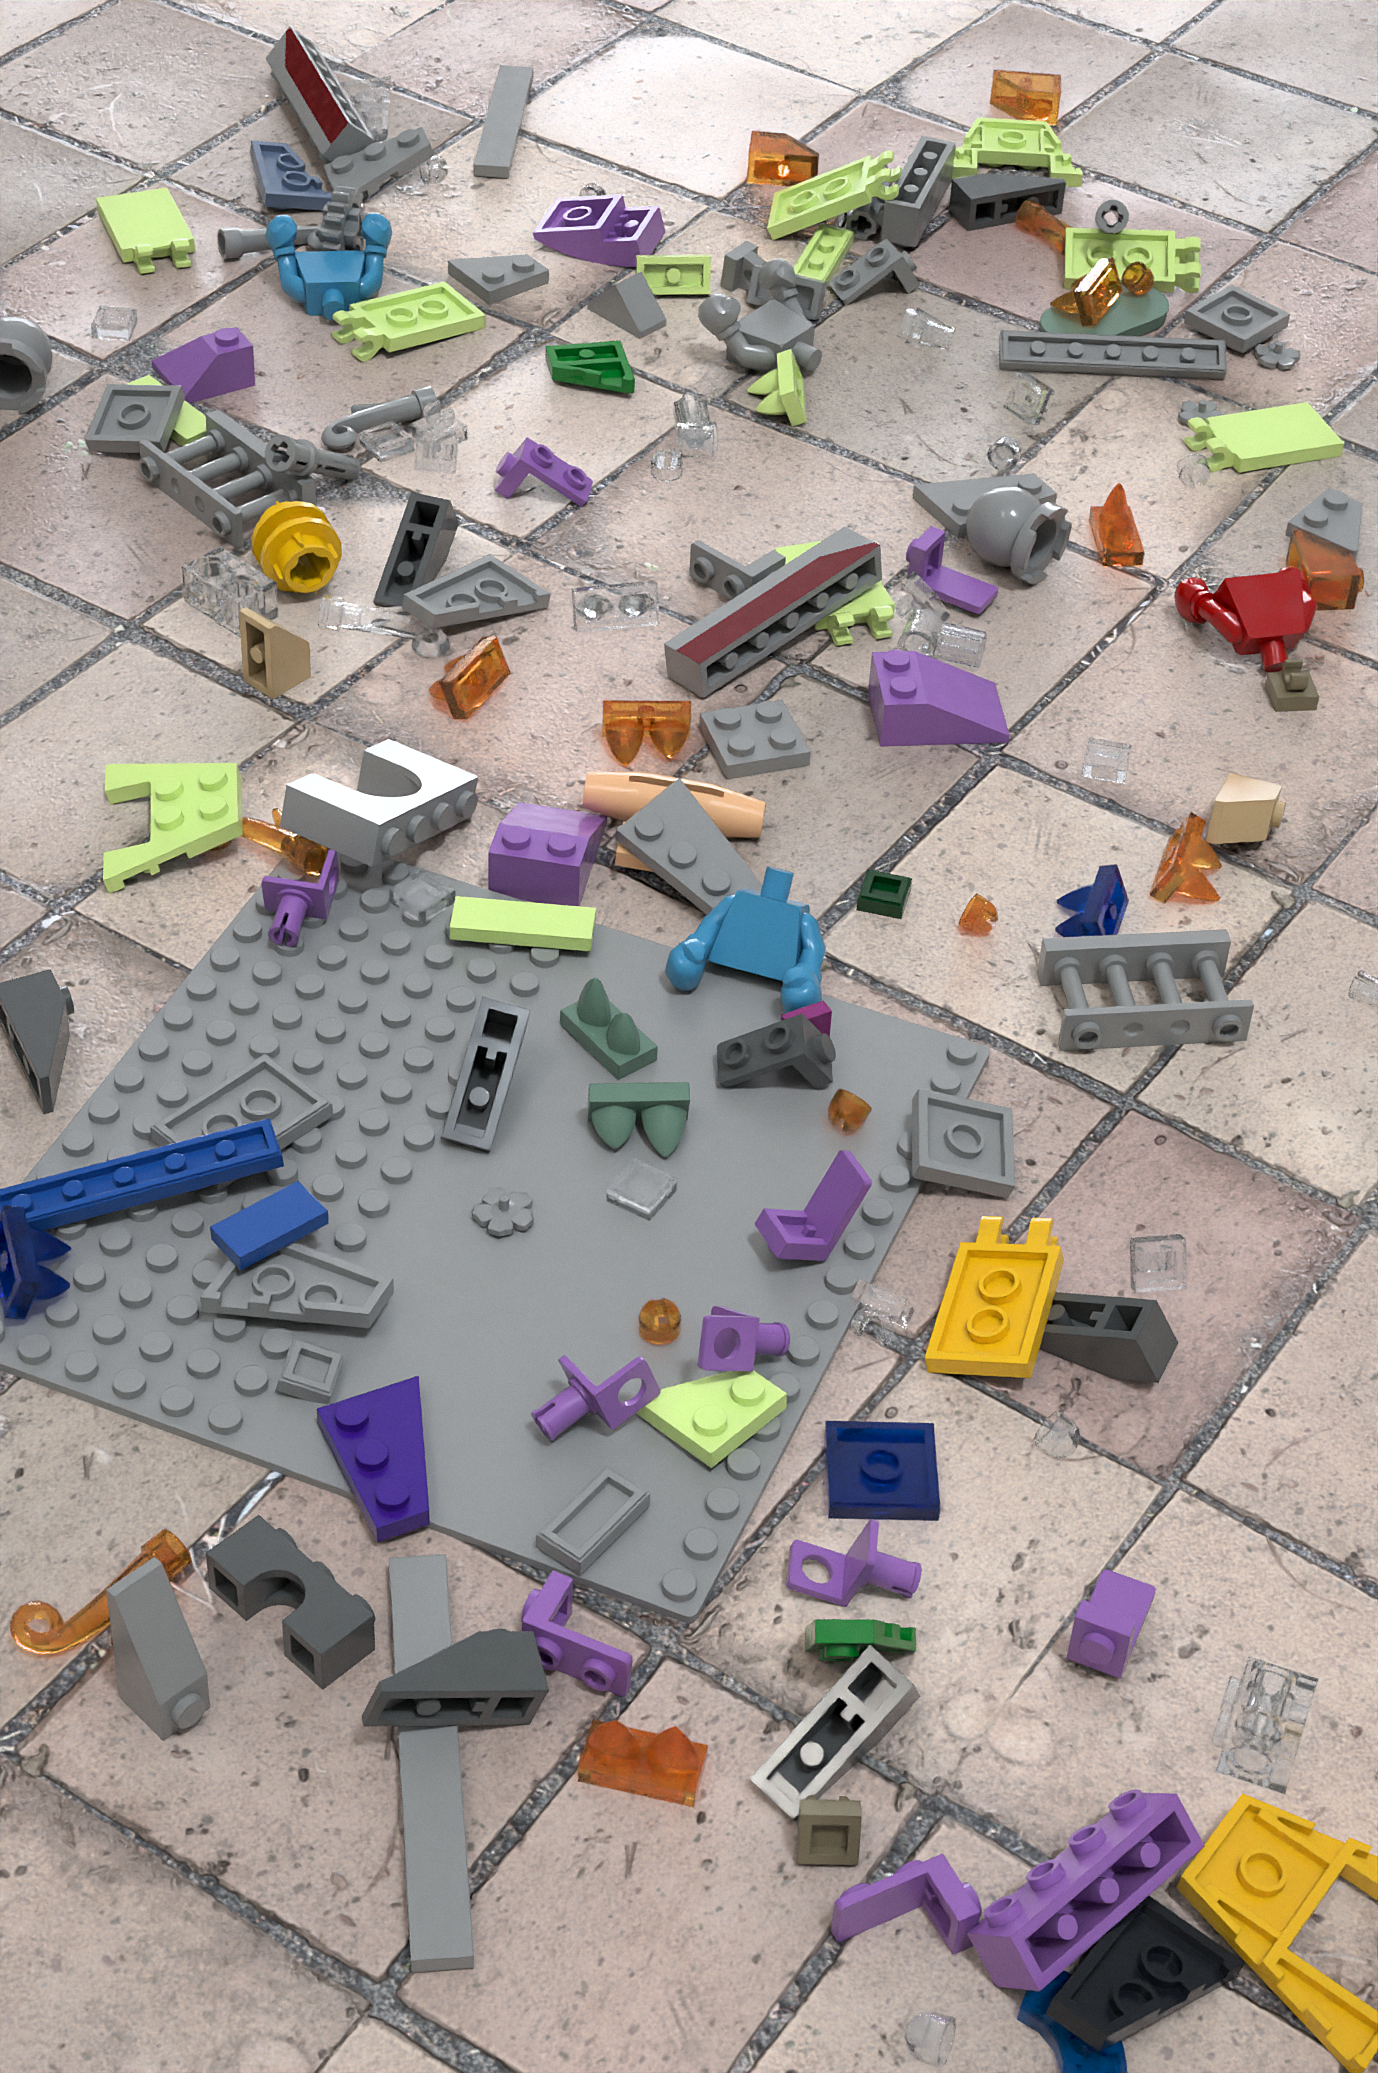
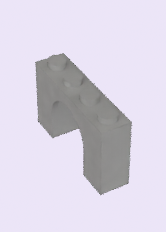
[280,739,478,867]

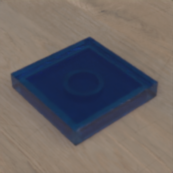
[824,1421,941,1521]

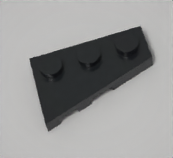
[1046,1896,1245,2052]

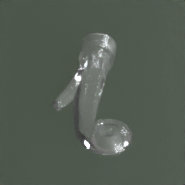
[318,594,451,659]

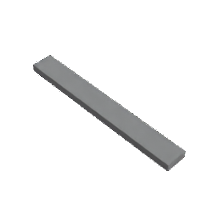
[389,1554,474,1973]

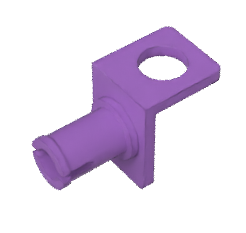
[261,849,340,947]
[698,1306,790,1372]
[531,1355,661,1441]
[786,1519,922,1607]

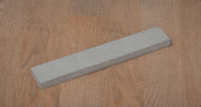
[474,65,534,179]
[999,330,1227,380]

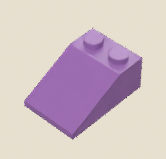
[868,650,1010,747]
[488,802,607,906]

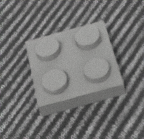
[1184,285,1290,353]
[85,384,185,453]
[699,700,811,780]
[912,1088,1015,1198]

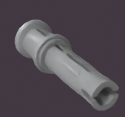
[1095,200,1129,234]
[265,435,360,481]

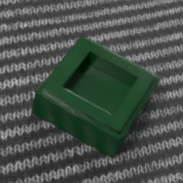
[856,870,912,919]

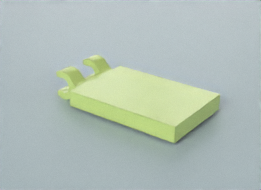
[767,151,902,240]
[96,188,195,274]
[1064,228,1201,293]
[332,282,486,361]
[1184,402,1344,473]
[775,541,895,646]

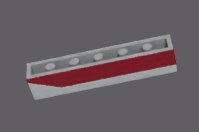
[265,27,375,164]
[664,526,882,698]

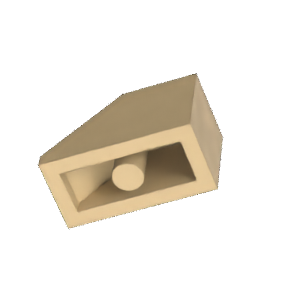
[239,607,311,699]
[1205,773,1286,844]

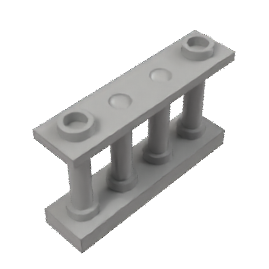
[139,409,316,549]
[1037,929,1254,1051]

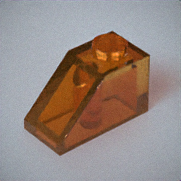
[990,69,1061,125]
[747,131,819,186]
[1285,529,1364,611]

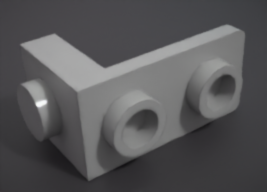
[828,238,920,305]
[689,540,786,600]

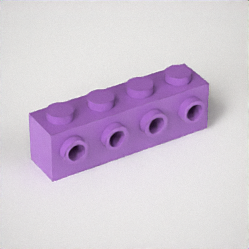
[967,1789,1204,1991]

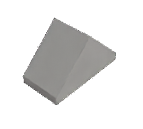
[587,272,667,339]

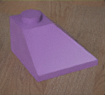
[152,327,255,404]

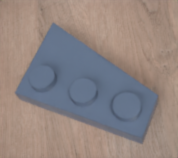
[250,140,332,210]

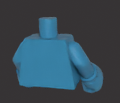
[266,213,393,321]
[665,866,826,1013]

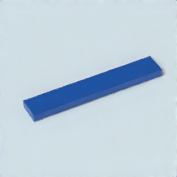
[0,1118,284,1242]

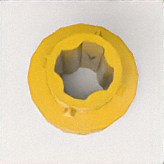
[251,501,342,593]

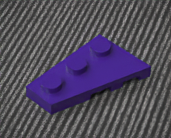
[317,1375,430,1542]

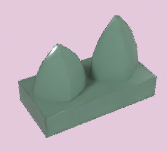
[560,978,658,1080]
[588,1082,690,1158]

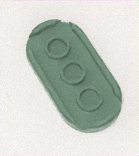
[1039,283,1169,336]

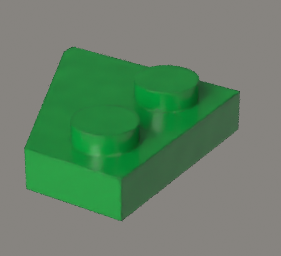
[545,340,635,393]
[805,1619,916,1662]

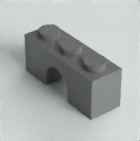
[206,1515,375,1690]

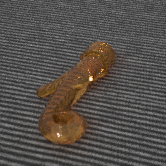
[1015,200,1073,256]
[208,808,331,876]
[10,1529,192,1654]

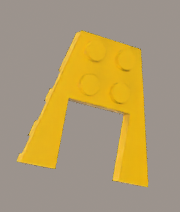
[1176,1793,1378,2073]

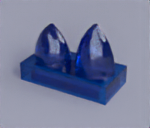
[1055,864,1129,937]
[0,1205,71,1320]

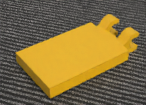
[924,1216,1064,1378]

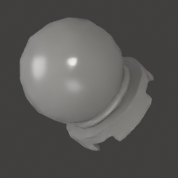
[0,316,53,414]
[966,485,1072,584]

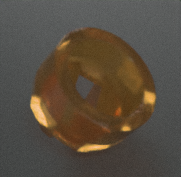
[1121,261,1154,295]
[958,893,998,934]
[827,1089,872,1132]
[638,1298,681,1344]

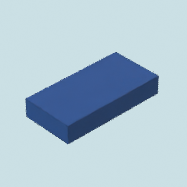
[210,1181,329,1270]

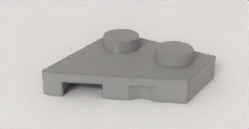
[1285,488,1362,565]

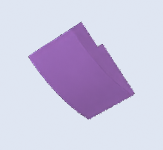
[532,194,665,267]

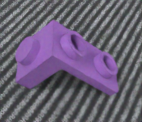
[495,437,593,506]
[906,526,998,614]
[755,1150,872,1261]
[1066,1569,1156,1679]
[521,1571,633,1697]
[831,1853,982,1955]

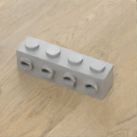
[877,136,956,247]

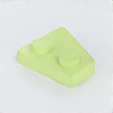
[636,1370,787,1468]

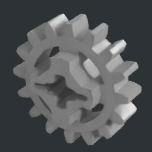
[319,186,368,251]

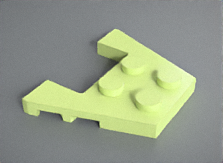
[952,117,1083,187]
[103,763,243,893]

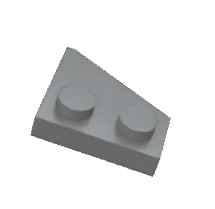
[448,254,549,305]

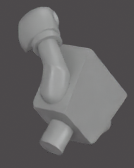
[698,258,822,374]

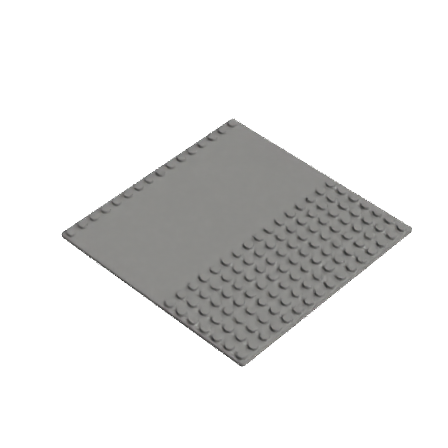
[0,836,990,1623]

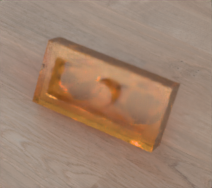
[1050,257,1122,326]
[1089,483,1145,566]
[429,636,511,719]
[601,700,691,766]
[1149,812,1222,904]
[578,1719,708,1808]

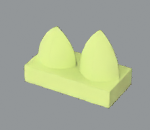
[636,255,711,295]
[747,349,807,427]

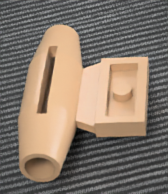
[582,772,766,872]

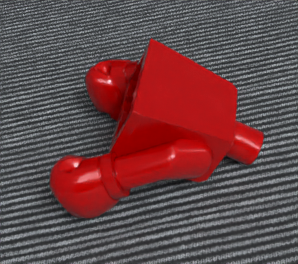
[1174,567,1317,672]

